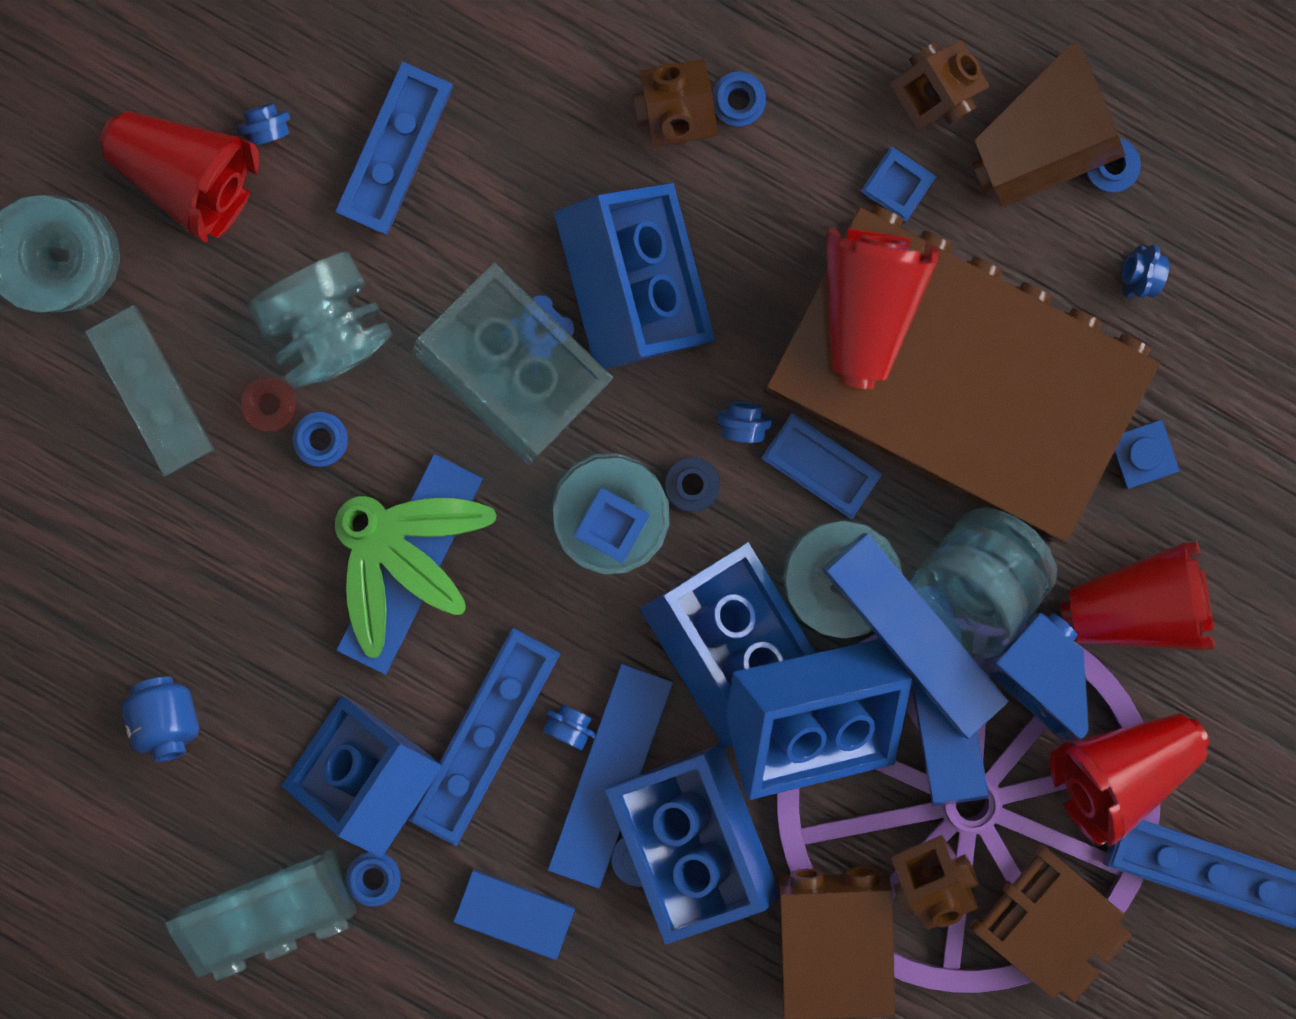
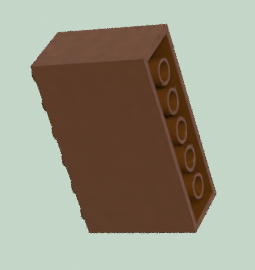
[763,205,1160,543]

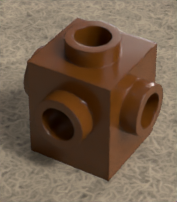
[889,40,990,131]
[632,59,718,147]
[891,835,979,930]

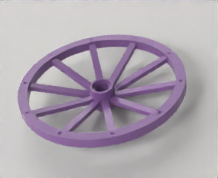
[776,609,1160,993]

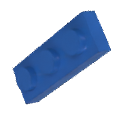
[335,61,454,236]

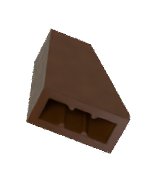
[972,42,1126,207]

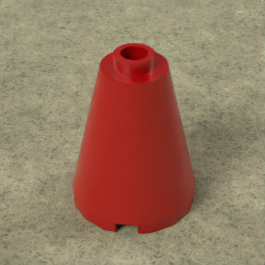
[100,111,259,242]
[825,228,940,389]
[1060,541,1216,651]
[1049,713,1209,846]

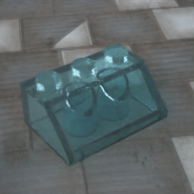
[412,262,614,467]
[165,849,357,980]

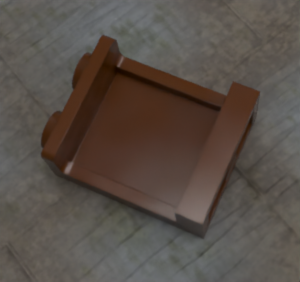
[778,866,895,1019]

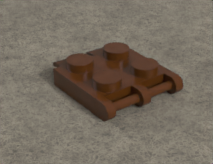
[969,843,1132,1002]

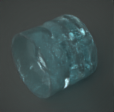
[0,195,121,313]
[247,251,394,389]
[552,452,670,574]
[910,508,1057,659]
[781,521,902,639]

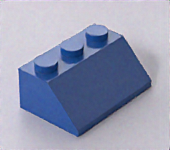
[554,183,716,372]
[639,542,815,749]
[726,639,912,800]
[605,743,780,945]

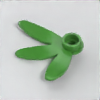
[335,496,497,658]

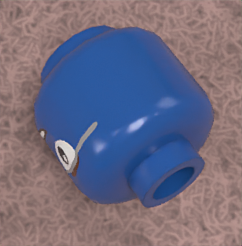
[121,677,199,762]

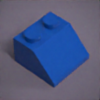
[980,613,1089,740]
[282,696,443,858]

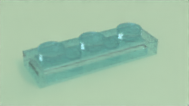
[85,305,215,476]

